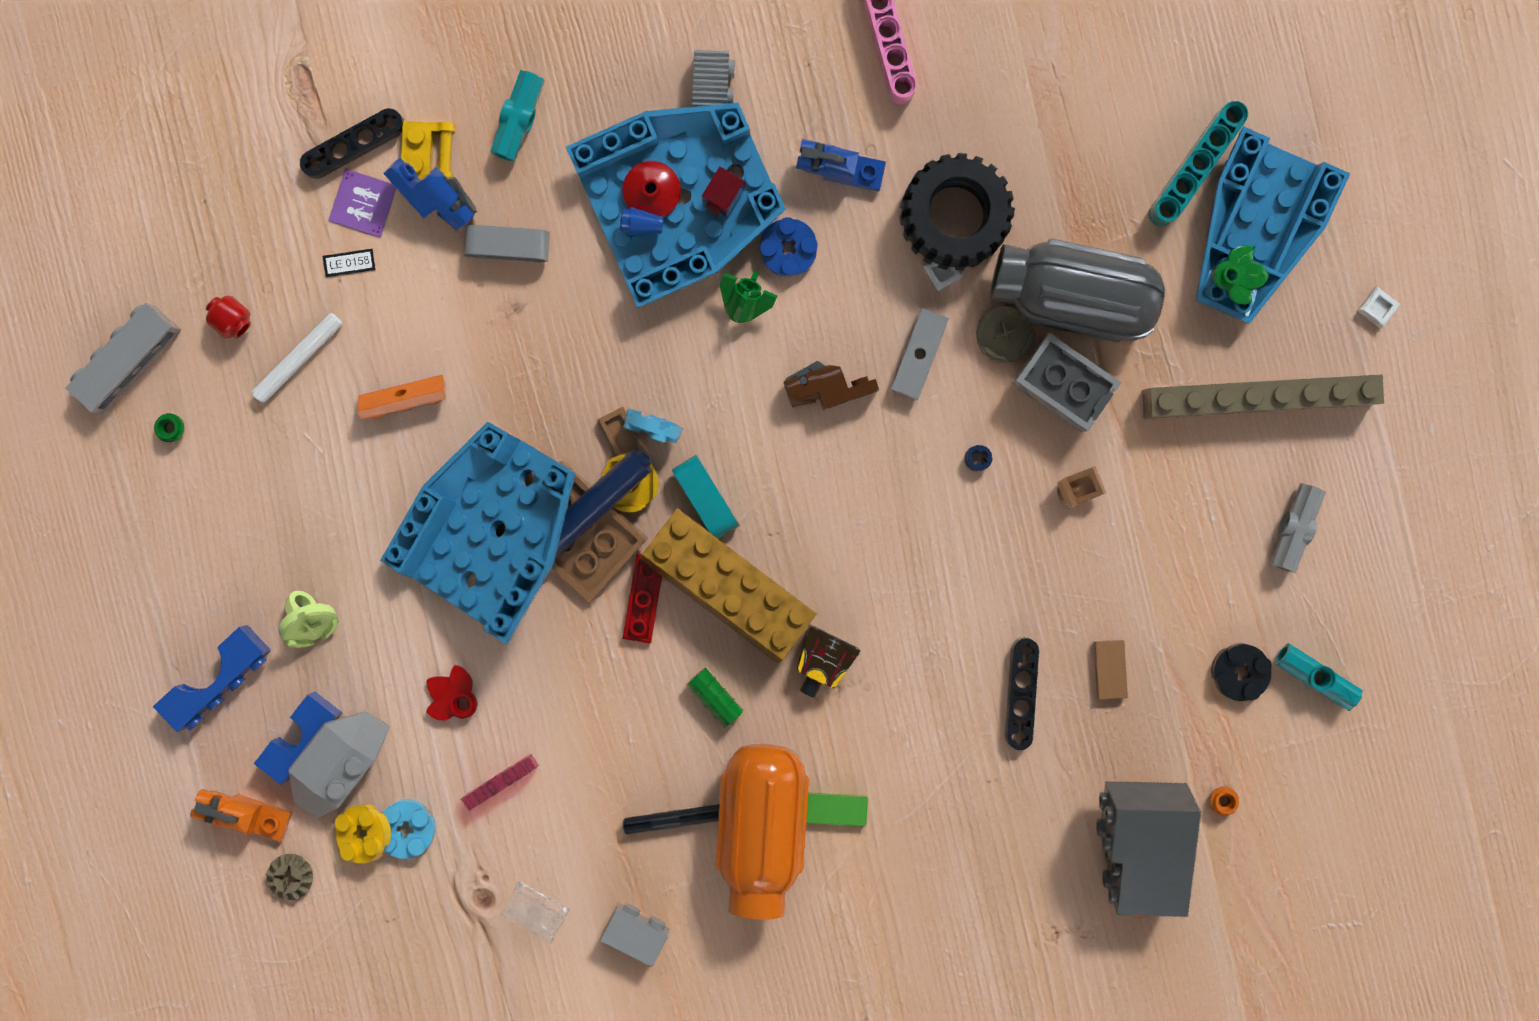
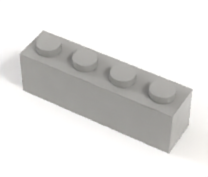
[65,303,181,414]

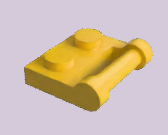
[401,121,455,179]

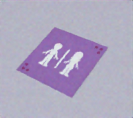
[328,169,397,237]

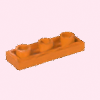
[357,374,446,420]

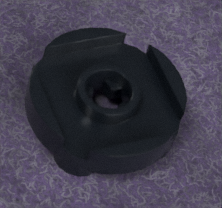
[1211,643,1272,701]

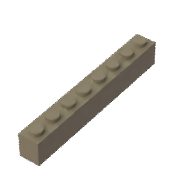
[1142,374,1384,419]

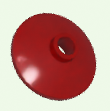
[622,161,681,217]

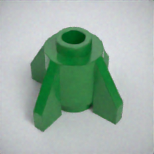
[719,272,778,323]

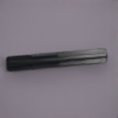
[623,804,719,835]

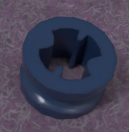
[964,445,992,471]

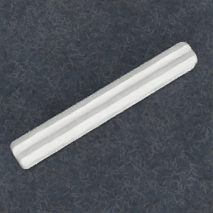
[252,313,343,403]

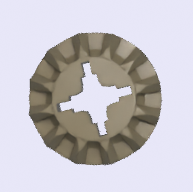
[265,854,313,901]

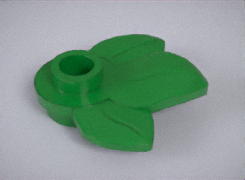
[1212,245,1269,304]

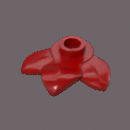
[426,665,478,721]

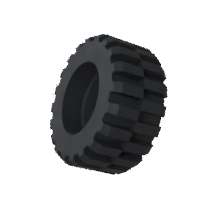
[900,153,1015,270]

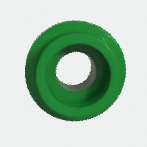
[154,413,185,442]

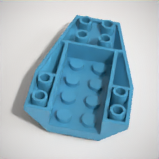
[1195,126,1351,324]

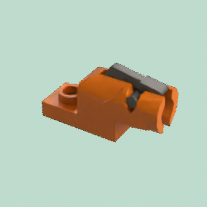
[190,789,293,842]

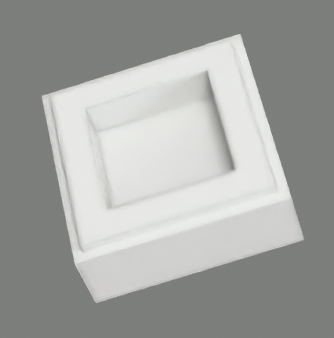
[923,262,963,292]
[1357,287,1400,328]

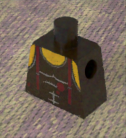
[796,624,861,698]

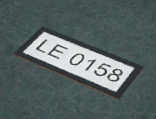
[323,249,376,277]

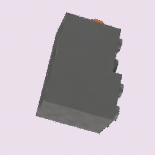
[1096,781,1201,918]

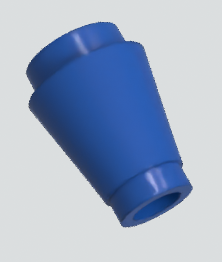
[620,207,663,236]

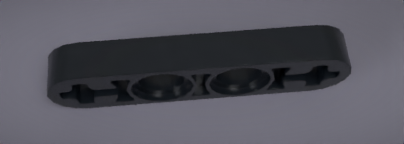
[300,108,404,179]
[1005,637,1039,750]

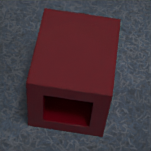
[701,166,745,217]

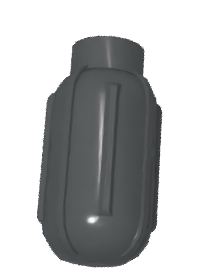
[990,239,1165,342]

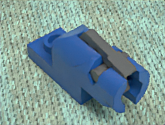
[796,139,886,192]
[383,157,477,231]

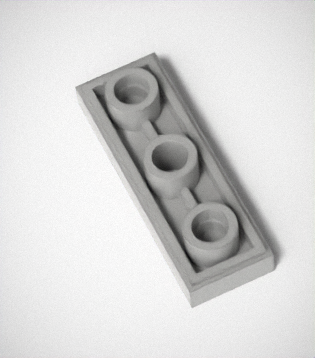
[891,308,949,400]

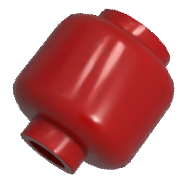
[206,296,251,339]

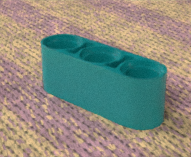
[671,455,740,539]

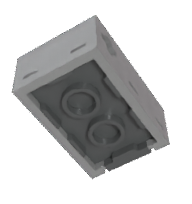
[1011,333,1121,432]

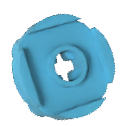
[623,409,683,443]
[382,799,436,859]

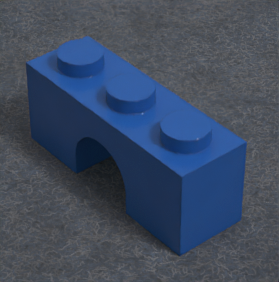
[253,691,342,785]

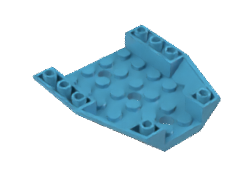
[566,103,786,308]
[380,422,575,645]

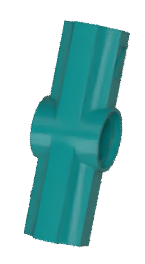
[490,70,545,162]
[1274,643,1363,711]

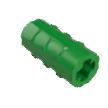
[686,667,744,728]

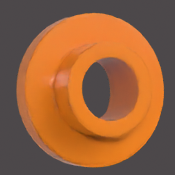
[1209,786,1239,816]

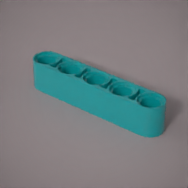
[1149,101,1248,227]

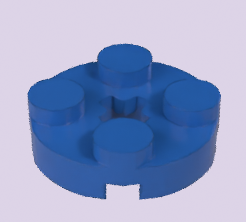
[760,217,818,277]

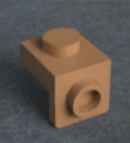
[1057,466,1106,509]

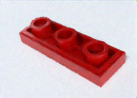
[622,553,662,644]

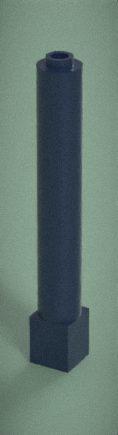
[554,450,652,560]

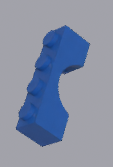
[153,625,271,732]

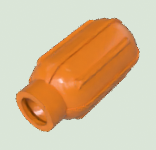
[716,744,809,920]

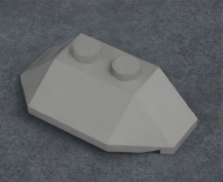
[288,711,389,819]

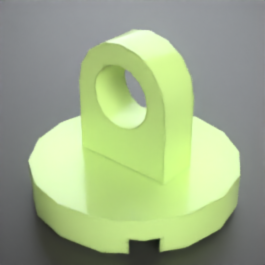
[278,591,339,648]

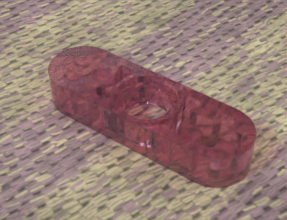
[460,753,539,811]

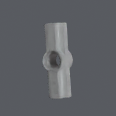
[1270,483,1326,573]

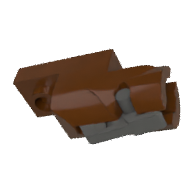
[784,361,879,410]

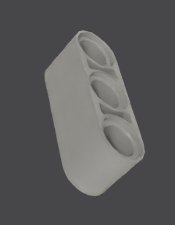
[464,225,550,262]

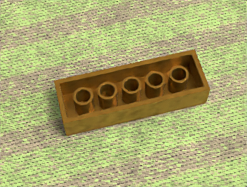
[640,508,817,663]

